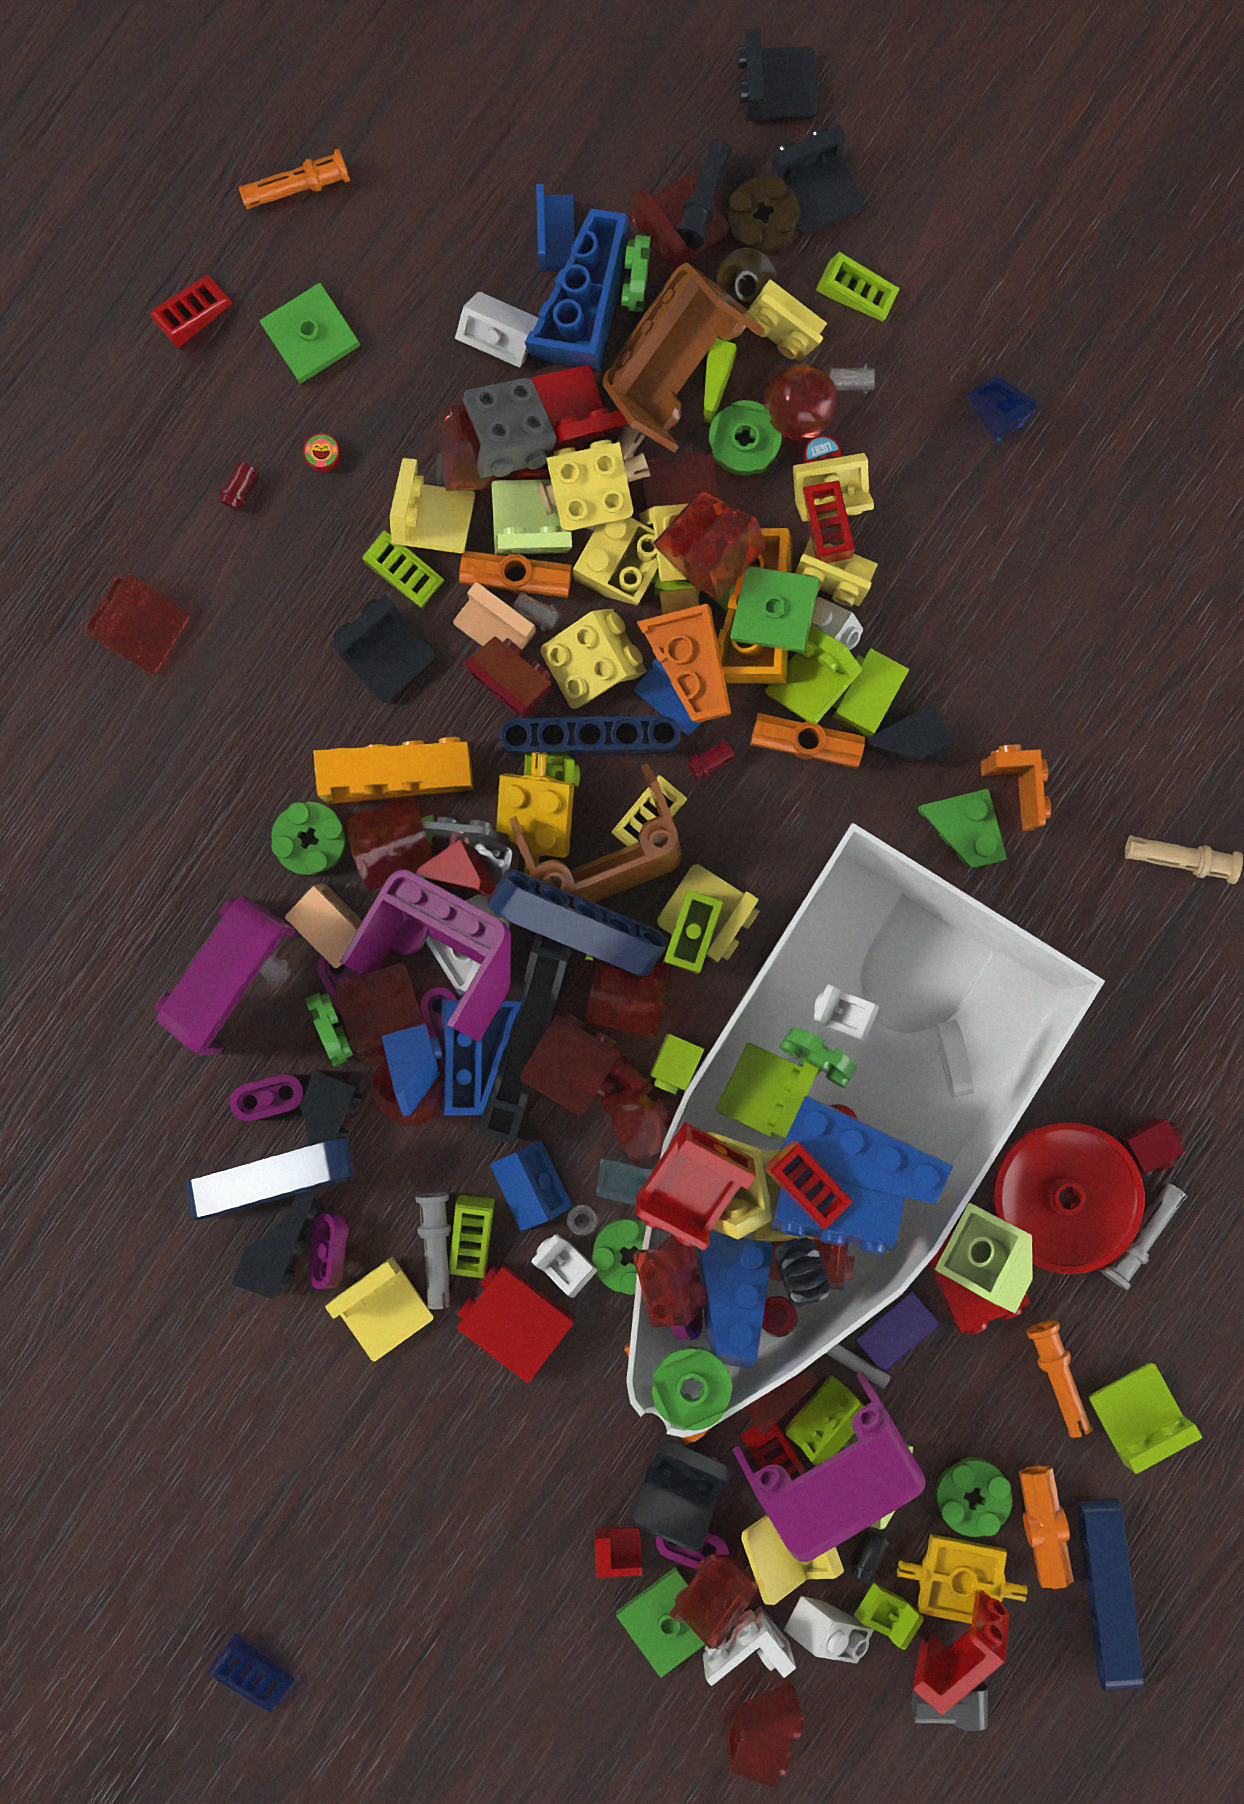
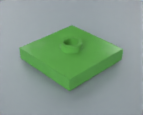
[259,283,360,384]
[730,566,820,653]
[616,1567,721,1678]

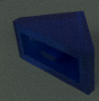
[967,375,1037,442]

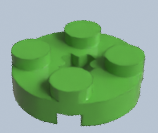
[621,235,651,312]
[708,400,782,476]
[271,802,347,876]
[305,992,353,1067]
[779,1027,857,1088]
[592,1218,647,1295]
[652,1346,732,1431]
[935,1457,1012,1537]

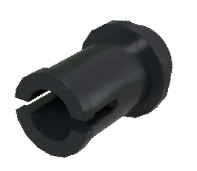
[851,1530,891,1584]

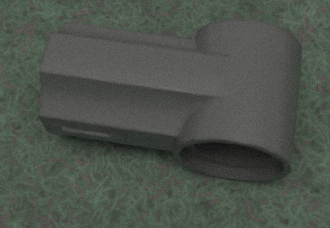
[911,1682,988,1731]

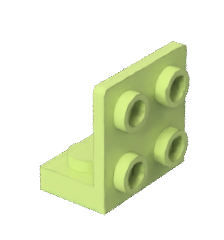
[491,479,572,555]

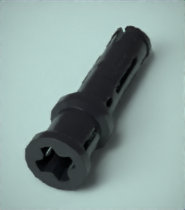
[673,140,732,249]

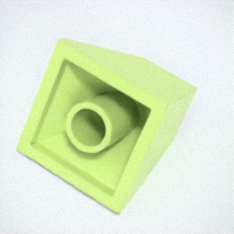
[935,1203,1033,1313]

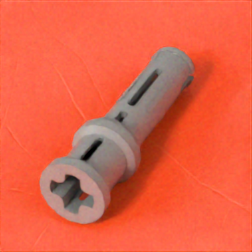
[1099,1182,1187,1290]
[415,1192,452,1309]

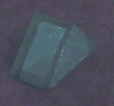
[596,1159,655,1205]

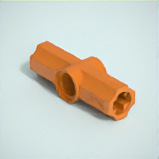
[459,551,572,598]
[750,713,865,769]
[1018,1465,1074,1589]

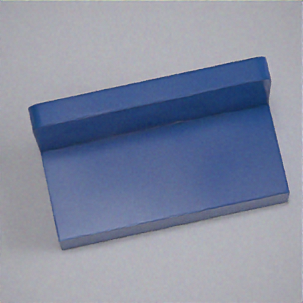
[536,184,575,271]
[634,657,701,736]
[490,1140,573,1231]

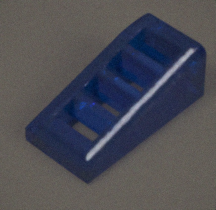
[207,1633,295,1713]

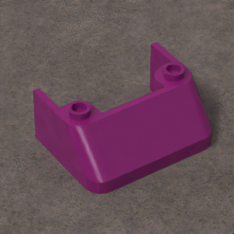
[339,870,511,1042]
[155,896,300,1056]
[732,1371,926,1562]

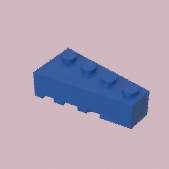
[524,208,632,371]
[779,1096,953,1204]

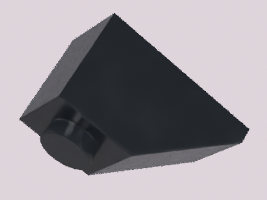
[864,704,953,765]

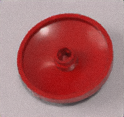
[992,1122,1145,1274]

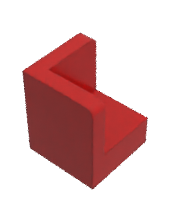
[595,1526,642,1578]

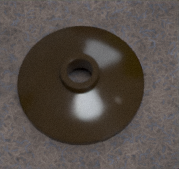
[714,248,777,310]

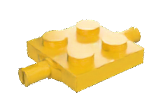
[496,752,574,876]
[897,1533,1027,1624]

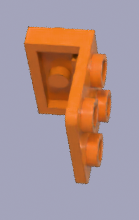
[981,744,1051,831]

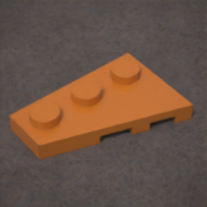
[637,604,731,723]

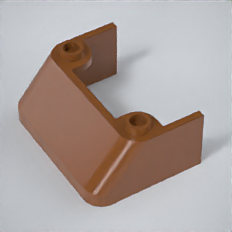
[603,263,764,453]
[509,763,682,903]

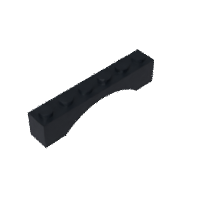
[478,933,572,1144]
[231,1070,363,1300]

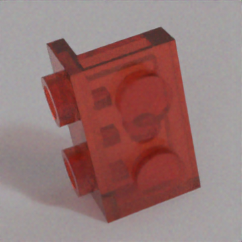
[633,1234,706,1327]
[669,1553,759,1649]

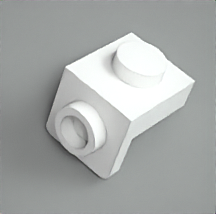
[811,597,863,651]
[814,984,879,1042]
[531,1234,598,1298]

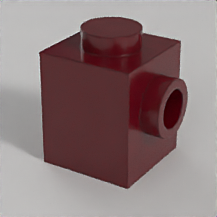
[1118,1118,1185,1174]

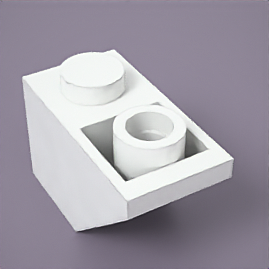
[784,1596,874,1663]

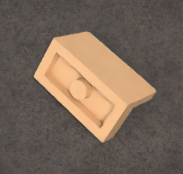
[453,582,536,650]
[285,883,363,968]

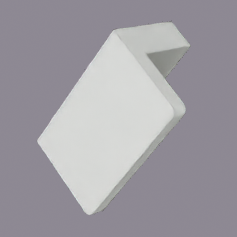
[455,292,539,368]

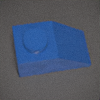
[382,1023,443,1117]

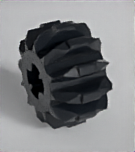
[775,1237,830,1308]

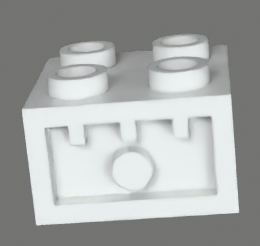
[703,1606,796,1686]

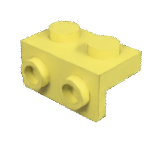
[793,453,874,521]

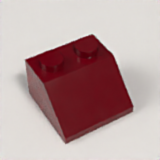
[464,636,553,718]

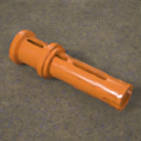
[239,148,350,210]
[1026,1320,1093,1438]

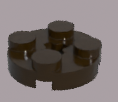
[728,176,801,254]

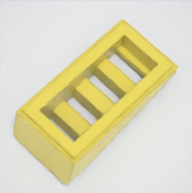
[611,775,687,847]

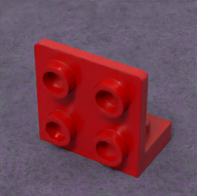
[529,364,627,450]

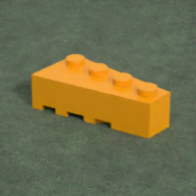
[717,528,793,684]
[313,737,474,804]

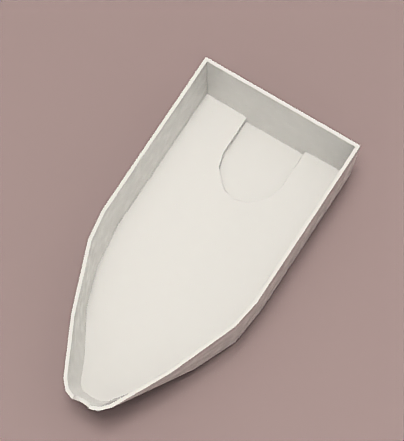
[626,823,1105,1437]

